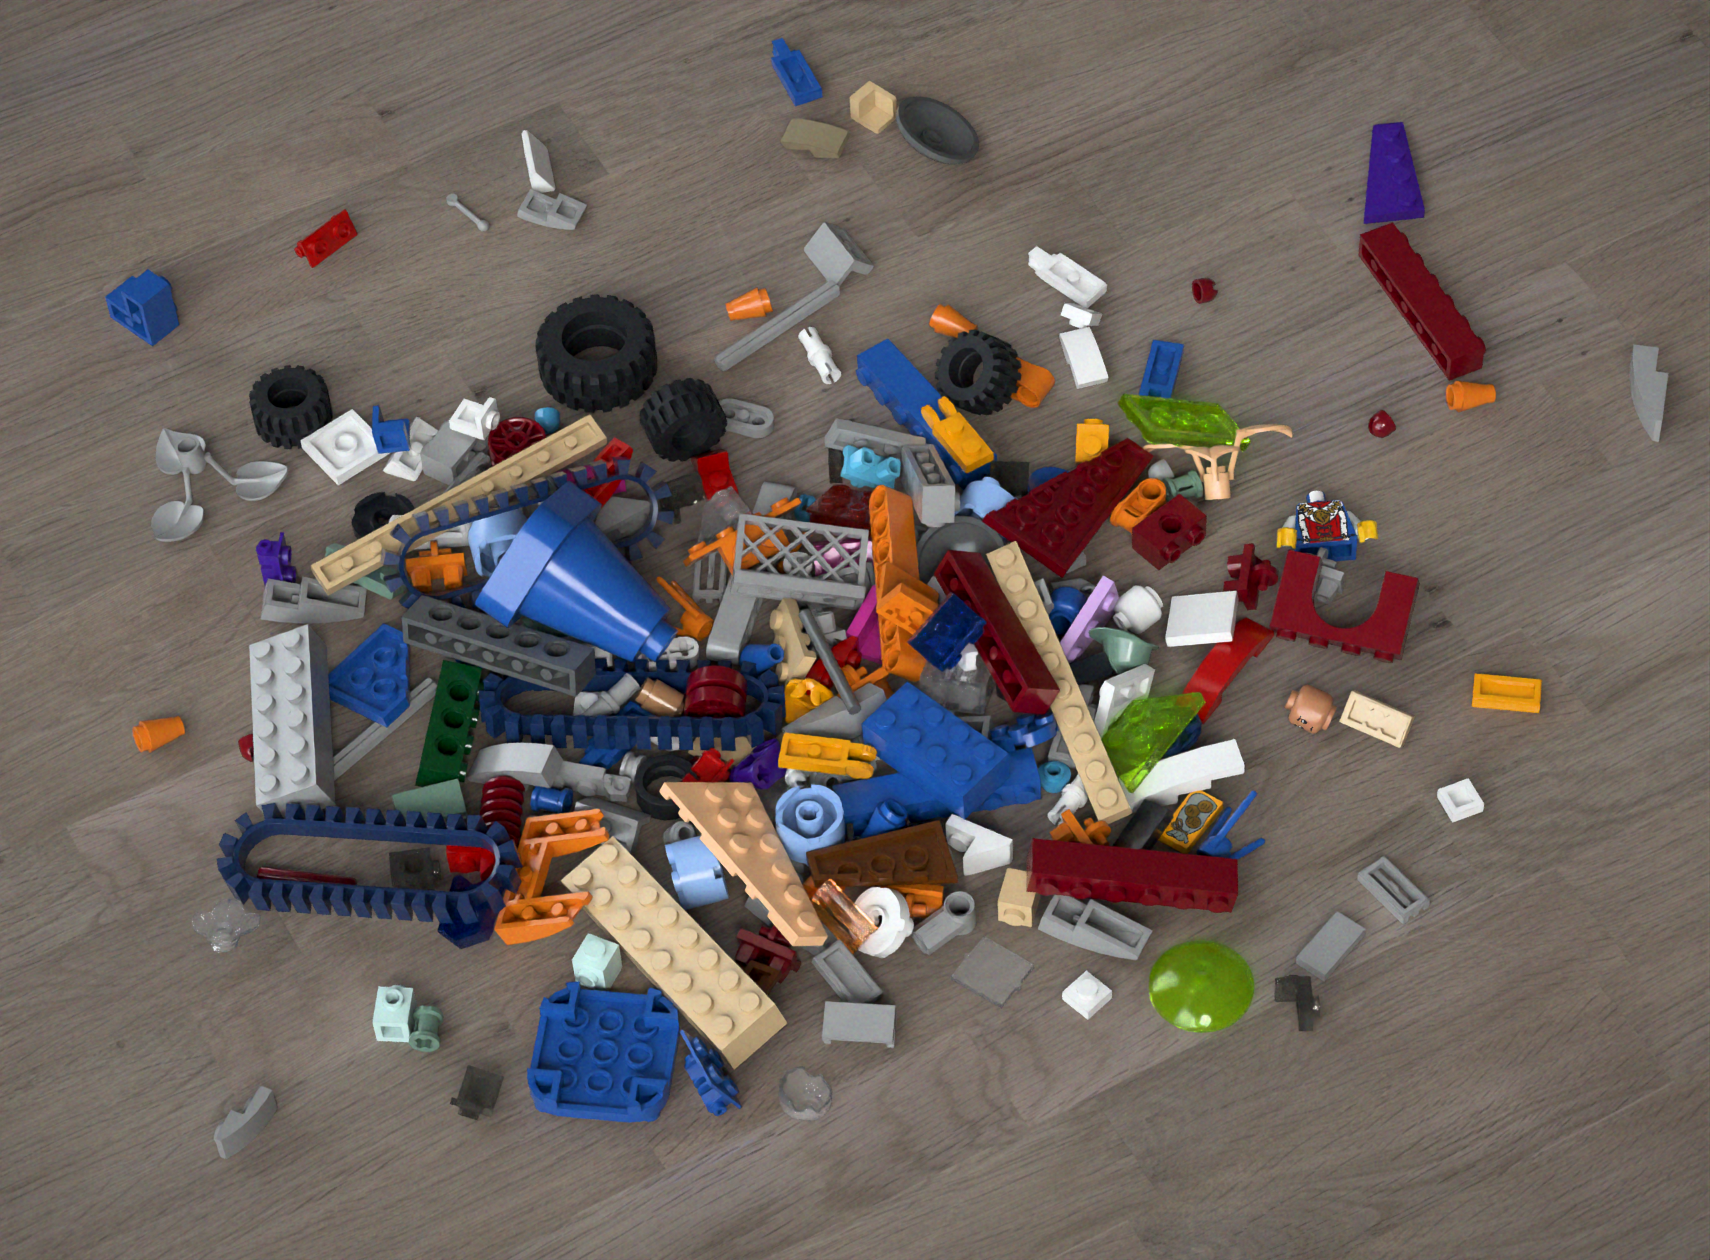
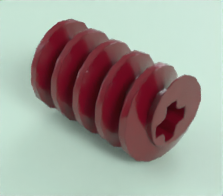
[479,776,525,849]

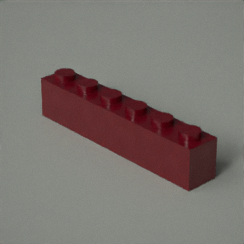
[1358,222,1486,381]
[934,550,1060,714]
[1026,838,1238,913]

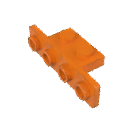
[683,497,802,576]

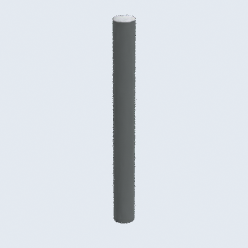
[798,609,861,715]

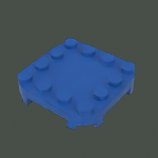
[527,981,680,1123]

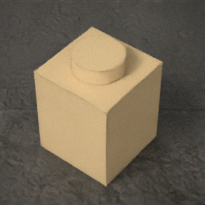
[998,868,1041,927]

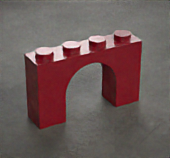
[1270,550,1420,663]

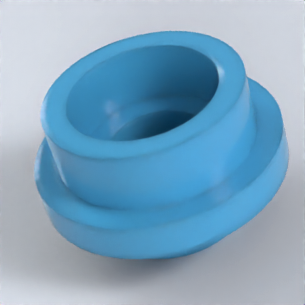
[1038,760,1071,793]

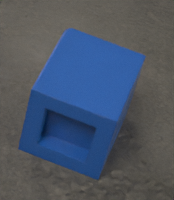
[372,405,410,454]

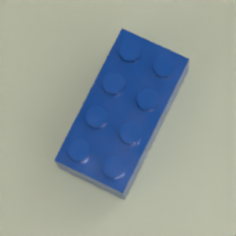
[862,681,1010,820]

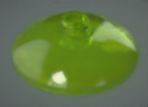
[1149,940,1254,1033]

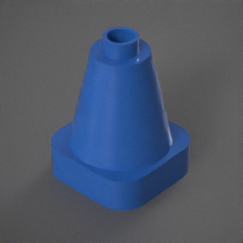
[475,481,678,663]

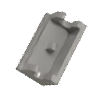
[822,1001,897,1048]

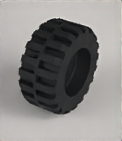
[535,294,658,413]

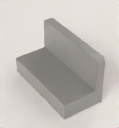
[804,222,874,287]
[574,797,651,853]

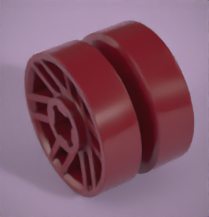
[488,417,546,467]
[684,666,747,718]

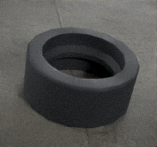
[634,754,698,821]

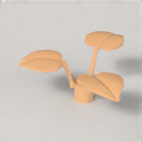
[1143,424,1292,500]

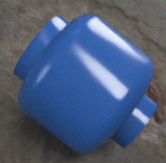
[1048,587,1087,635]

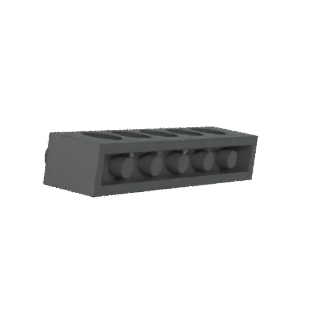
[401,595,596,697]

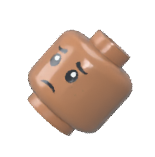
[1284,684,1337,734]

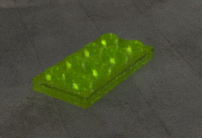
[1118,394,1251,451]

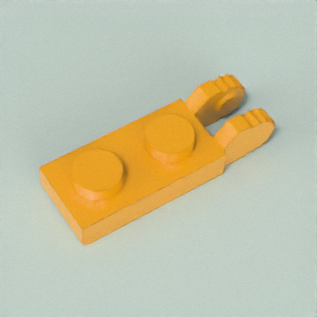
[921,396,994,473]
[778,732,877,780]

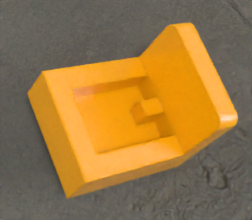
[1075,419,1109,464]

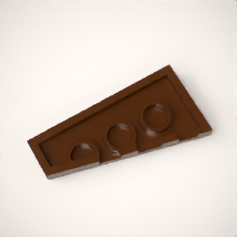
[806,820,958,888]

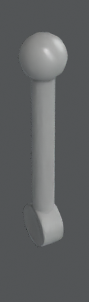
[446,194,489,232]

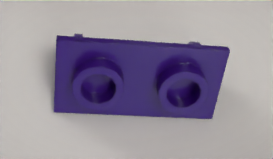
[256,532,296,586]

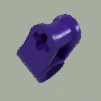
[730,738,787,790]

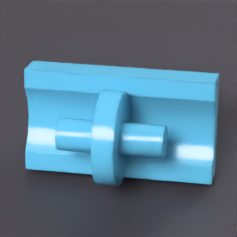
[841,445,901,489]

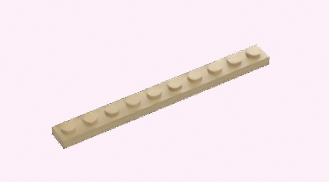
[311,414,607,596]
[986,541,1133,824]

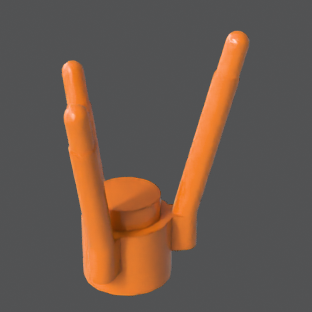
[656,576,714,641]

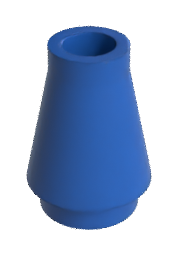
[739,644,784,676]
[861,799,907,839]

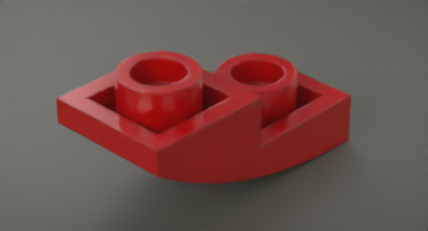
[805,635,862,697]

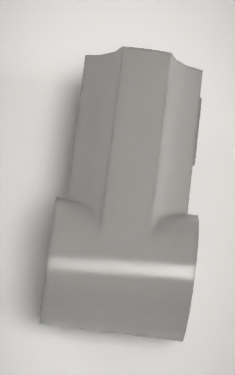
[911,891,977,955]

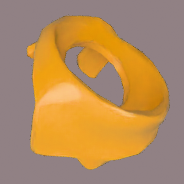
[784,678,834,724]

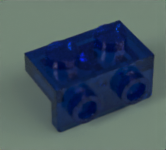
[907,592,987,672]
[438,875,504,949]

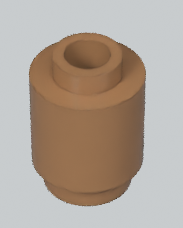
[635,678,685,717]

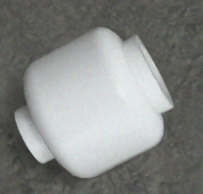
[1113,585,1163,634]

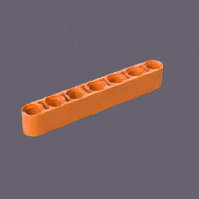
[869,485,927,682]

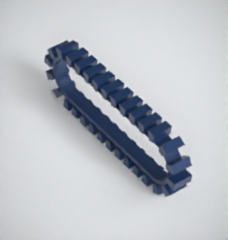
[380,457,674,609]
[479,659,786,751]
[217,803,523,924]

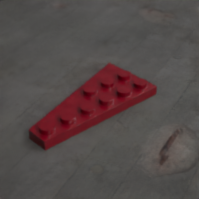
[982,438,1154,578]

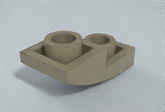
[780,118,851,158]

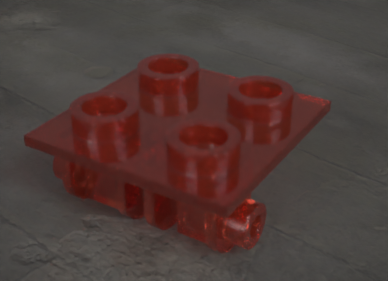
[806,484,873,537]

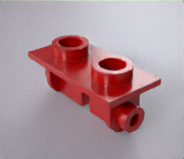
[294,209,358,268]
[672,748,735,805]

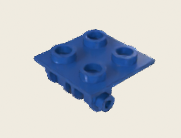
[680,1029,742,1116]

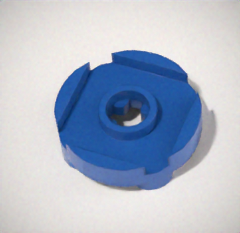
[990,712,1059,752]

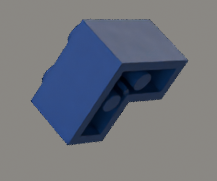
[105,269,179,346]

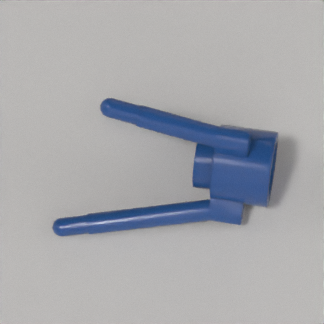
[1196,790,1265,859]

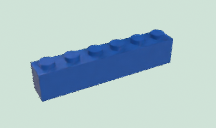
[856,339,998,490]
[832,748,1041,837]

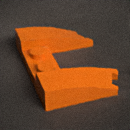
[494,809,609,945]

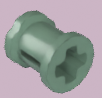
[1162,469,1203,502]
[408,1006,444,1052]

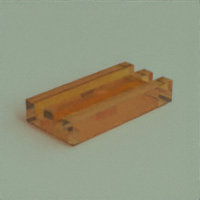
[810,879,879,954]

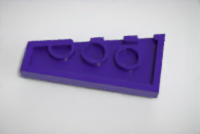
[1364,122,1425,224]

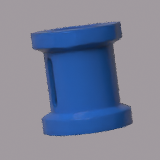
[530,786,573,814]

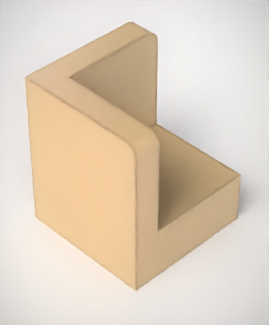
[850,81,897,134]

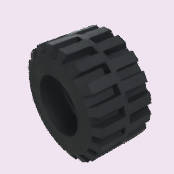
[935,330,1022,416]
[249,365,333,449]
[640,378,727,462]

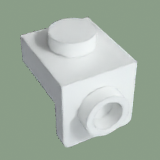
[449,397,500,440]

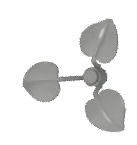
[151,428,289,542]

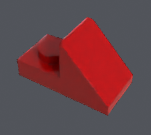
[691,449,739,507]
[446,839,516,883]

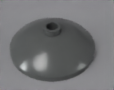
[896,96,979,165]
[916,516,1005,608]

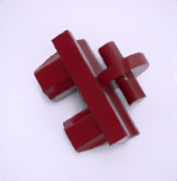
[1223,543,1279,611]
[735,925,802,984]

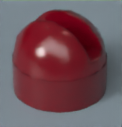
[1192,278,1218,304]
[1368,410,1396,438]
[238,734,254,762]

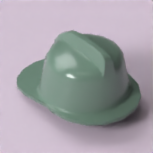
[1088,627,1159,675]

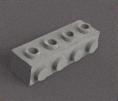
[901,444,960,527]

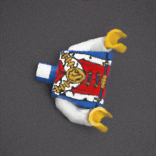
[1276,491,1378,561]

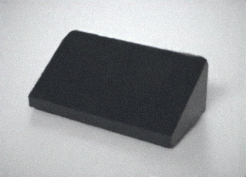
[1069,652,1113,685]
[1113,799,1174,850]

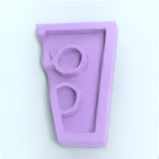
[1060,576,1119,663]

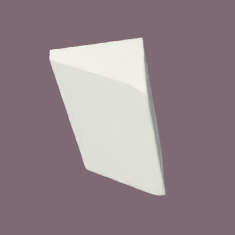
[521,130,556,193]
[383,417,439,481]

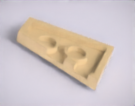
[770,597,817,689]

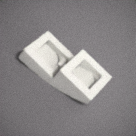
[1059,327,1108,389]

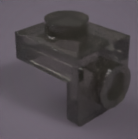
[1274,975,1320,1031]
[450,1065,504,1121]

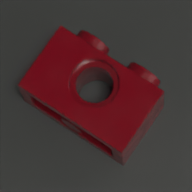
[1132,494,1207,570]

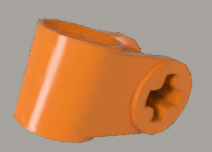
[1010,357,1055,408]
[1110,478,1166,535]

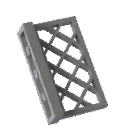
[730,513,869,610]

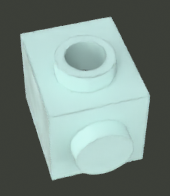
[572,933,622,991]
[373,985,417,1042]

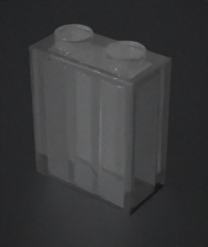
[919,648,996,715]

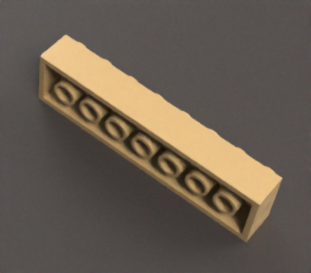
[561,836,787,1070]

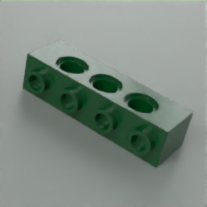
[415,660,484,787]

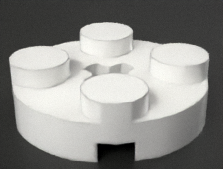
[849,887,914,958]

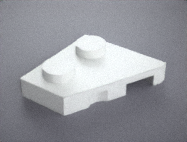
[1094,664,1155,742]

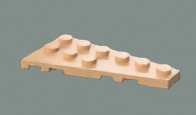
[659,782,828,946]

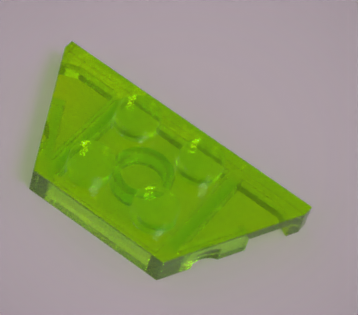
[1101,692,1205,794]

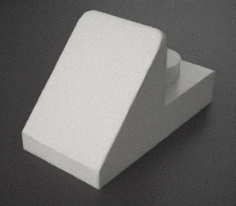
[945,814,1013,876]

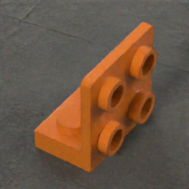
[876,562,954,644]

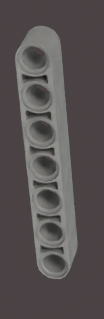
[706,481,797,665]

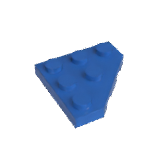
[328,623,410,727]

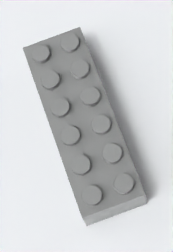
[249,624,336,819]

